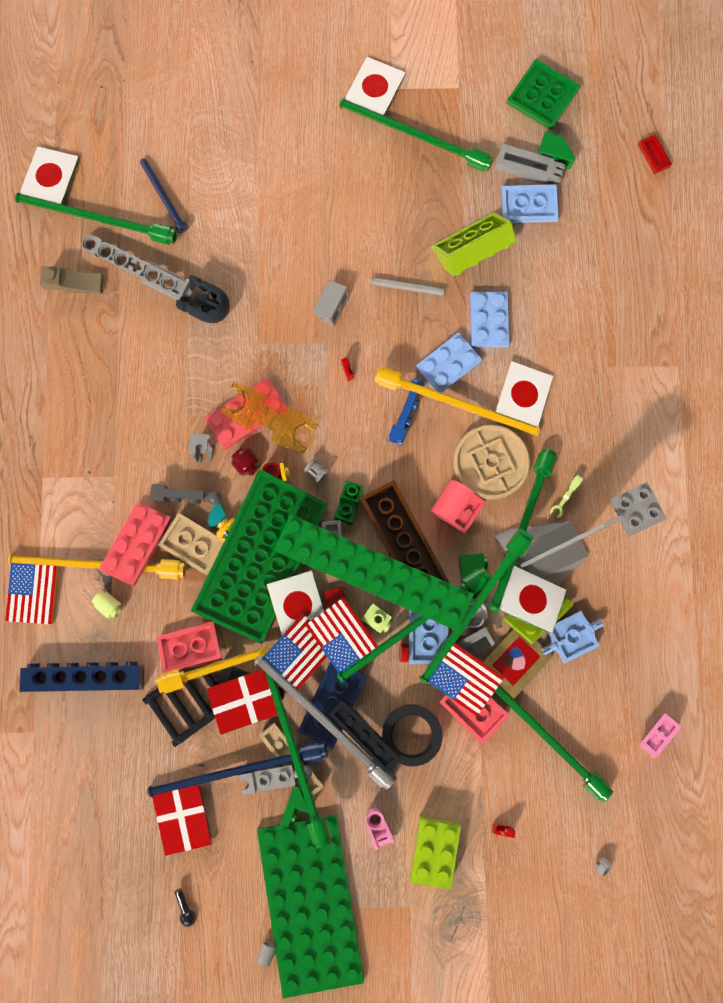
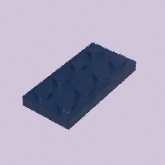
[297,661,367,749]

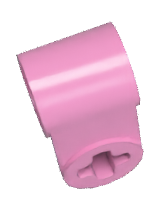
[366,807,395,850]

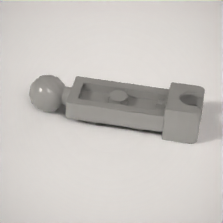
[238,764,312,795]

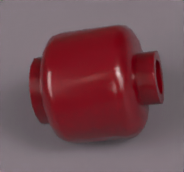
[231,448,259,476]

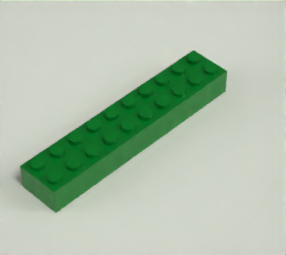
[274,514,474,631]

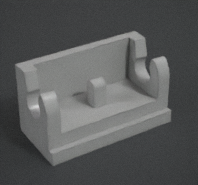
[313,280,350,326]
[189,434,215,463]
[457,627,495,657]

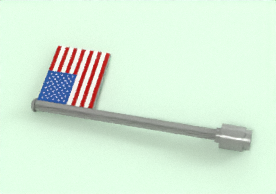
[255,614,397,790]

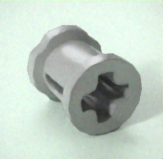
[304,458,329,483]

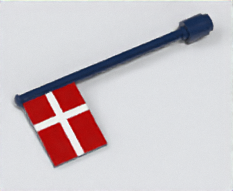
[147,741,328,856]

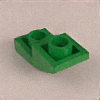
[334,481,364,525]

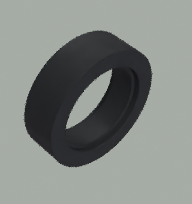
[382,704,443,767]

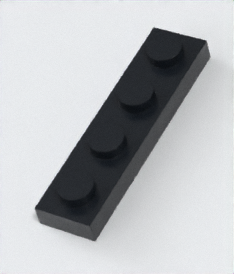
[329,699,401,773]

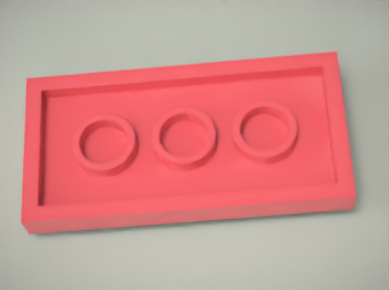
[204,378,288,450]
[99,502,172,586]

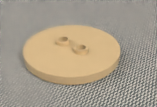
[453,425,530,500]

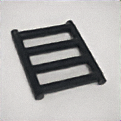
[142,665,218,747]

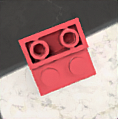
[430,480,486,534]

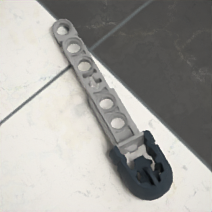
[82,235,230,323]

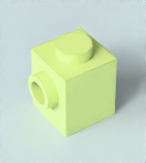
[361,604,392,634]

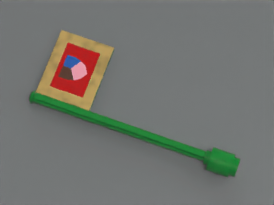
[483,629,614,803]

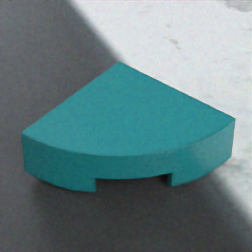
[208,503,228,528]

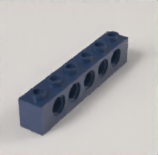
[19,662,144,692]

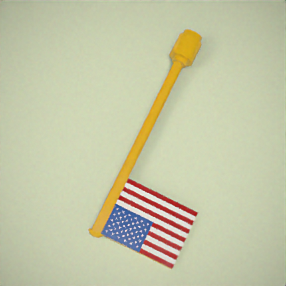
[5,553,186,624]

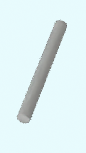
[371,277,445,296]

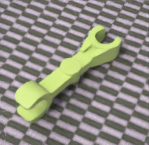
[549,475,583,518]

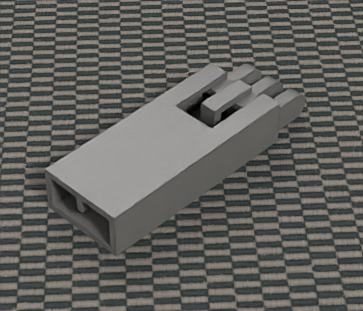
[495,143,565,184]

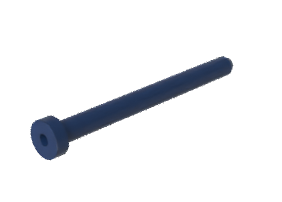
[140,158,189,233]

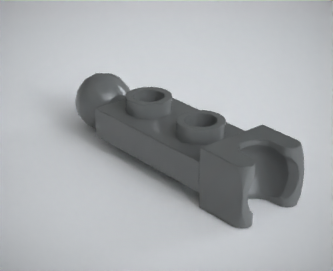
[150,484,222,505]

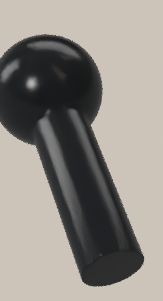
[174,888,196,927]

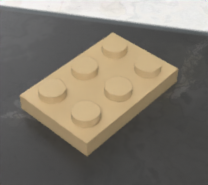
[158,513,223,575]

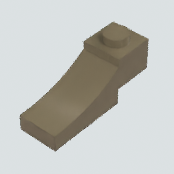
[40,266,103,294]

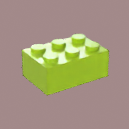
[409,816,461,890]

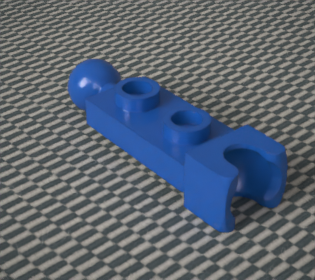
[388,379,424,446]

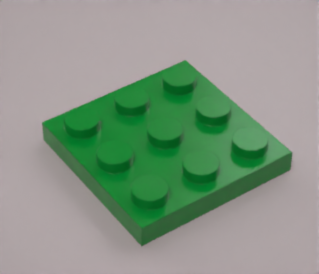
[506,59,581,131]

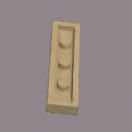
[259,723,324,796]

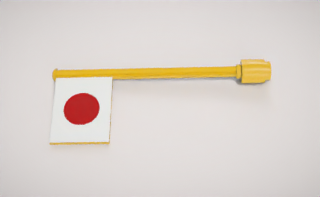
[374,361,553,437]
[156,571,324,693]

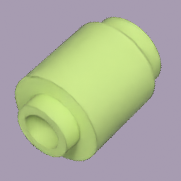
[92,590,122,619]

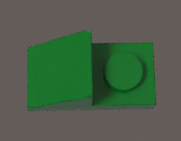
[280,784,309,828]

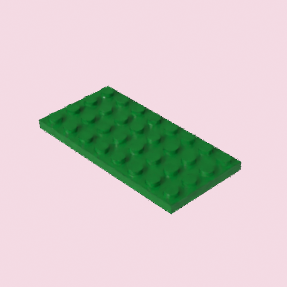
[190,469,328,644]
[257,814,364,999]

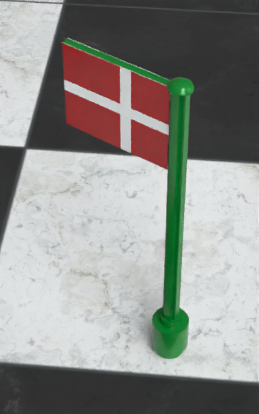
[207,669,332,849]

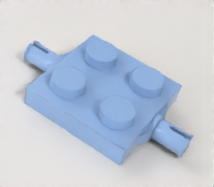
[541,611,604,664]

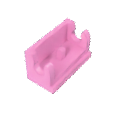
[640,713,682,758]

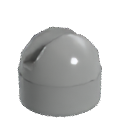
[595,857,613,876]

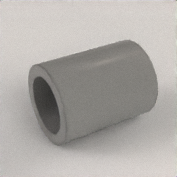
[256,942,276,967]

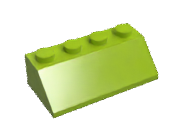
[431,212,516,276]

